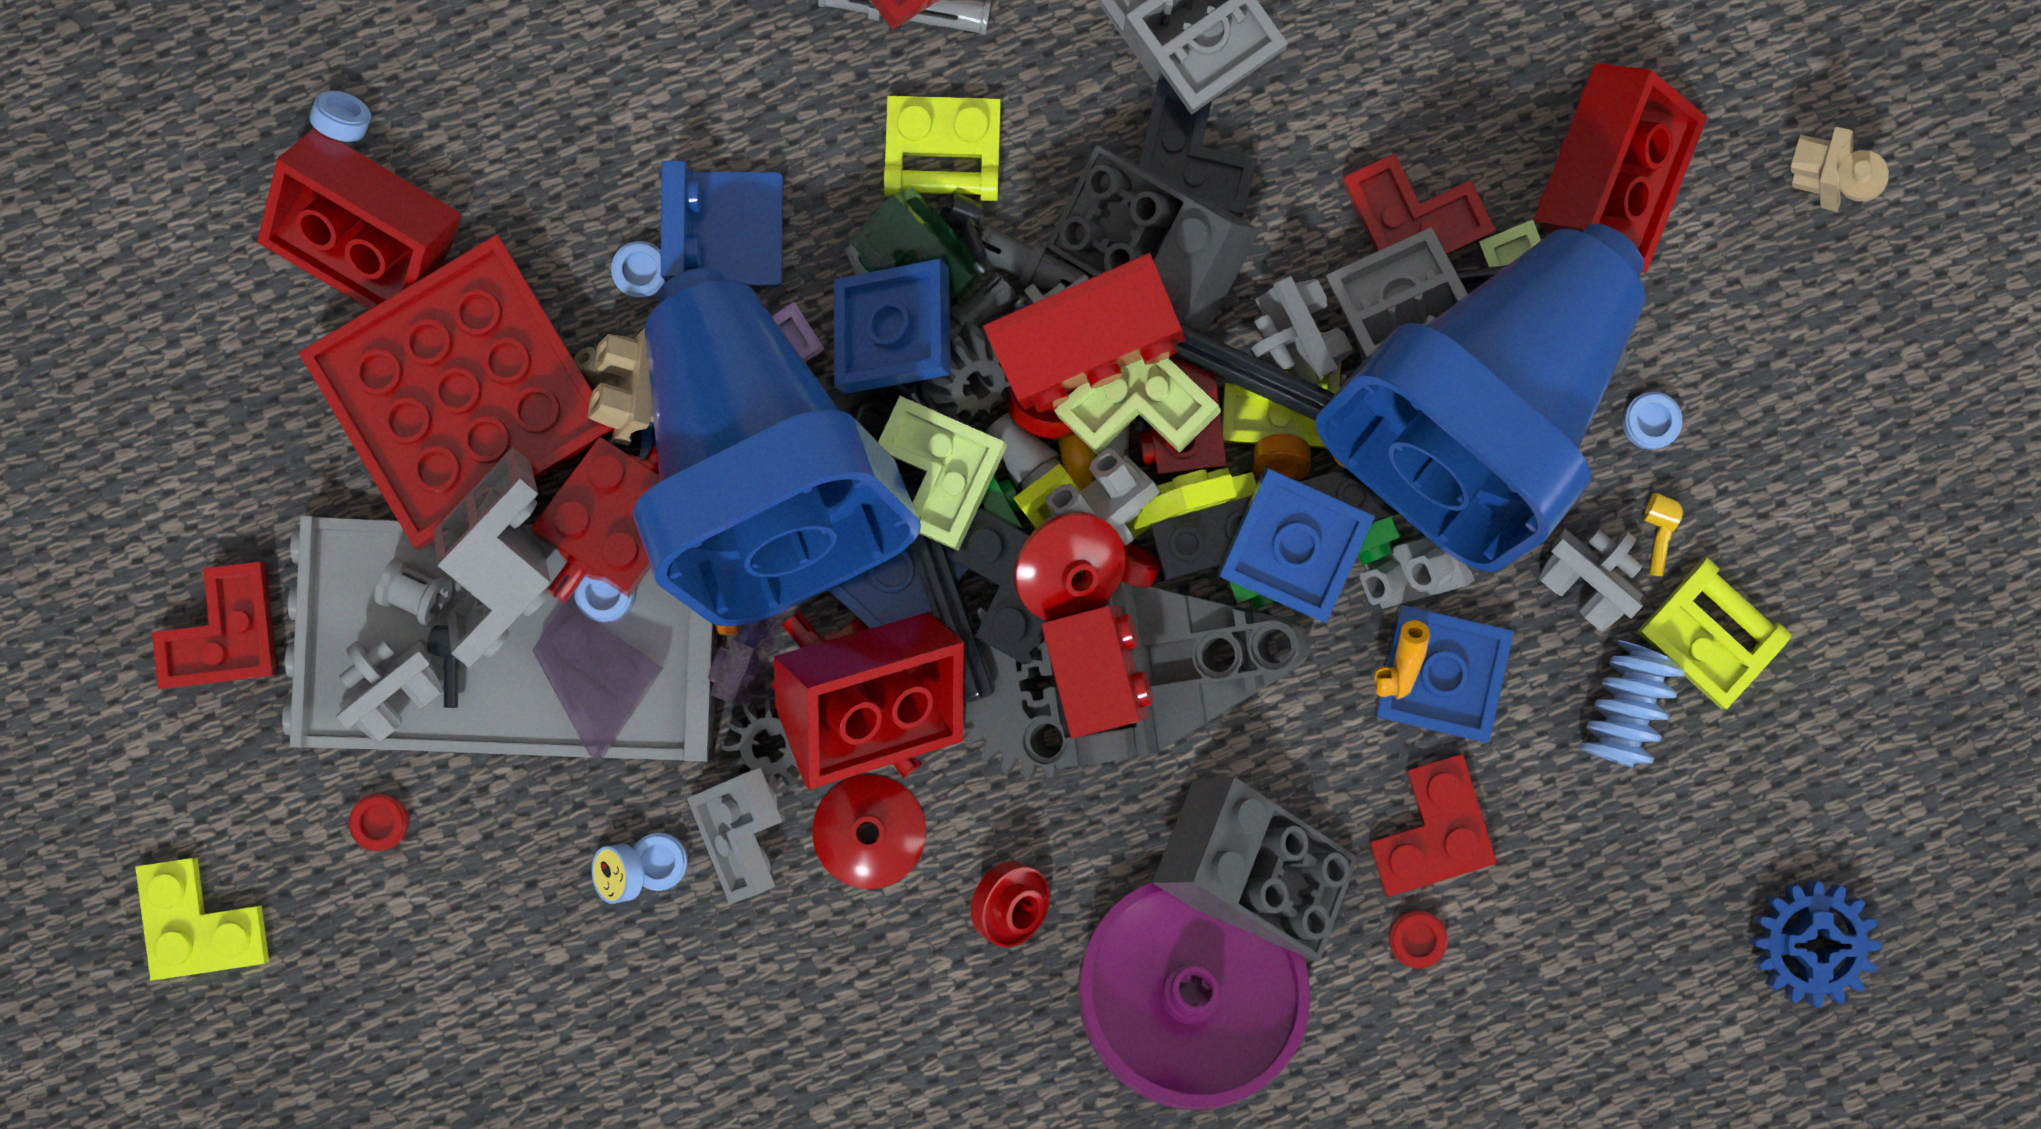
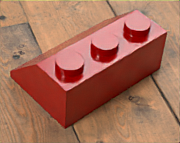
[1533,63,1707,273]
[257,128,462,309]
[983,253,1185,412]
[774,612,964,790]

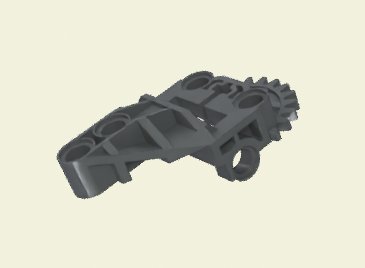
[963,582,1311,779]

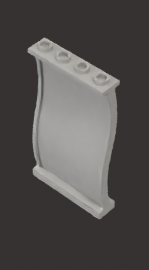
[282,516,718,762]

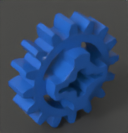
[1749,880,1882,1008]

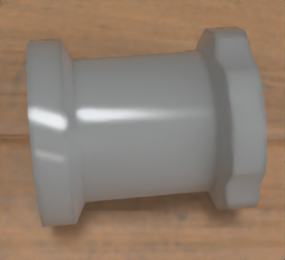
[374,558,453,627]

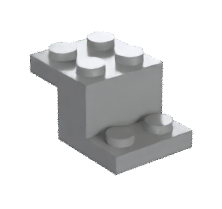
[1096,0,1288,115]
[1326,227,1468,362]
[433,447,551,668]

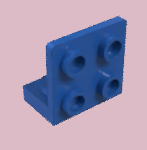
[660,161,784,287]

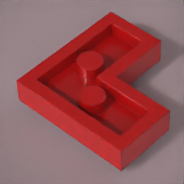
[1341,153,1496,256]
[152,562,278,689]
[1368,753,1497,897]

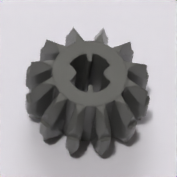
[919,321,1010,423]
[722,697,799,793]

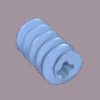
[1579,640,1685,767]

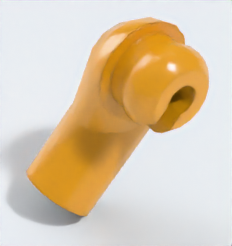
[1374,620,1430,700]

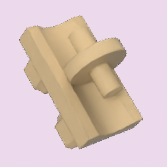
[1791,127,1889,212]
[588,328,654,446]

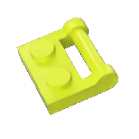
[884,96,1001,201]
[1637,557,1792,709]

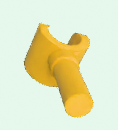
[1642,493,1683,576]

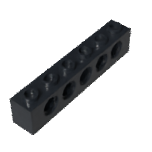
[1148,468,1399,582]

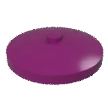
[1077,882,1310,1110]

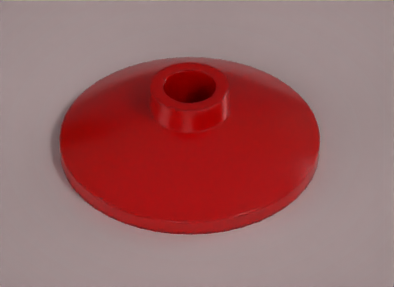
[1014,512,1125,621]
[812,775,926,889]

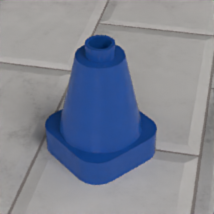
[1315,224,1646,572]
[633,268,921,626]

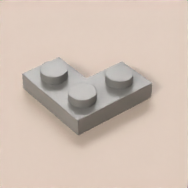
[687,767,782,904]

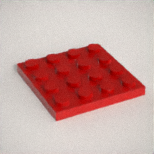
[298,234,615,550]

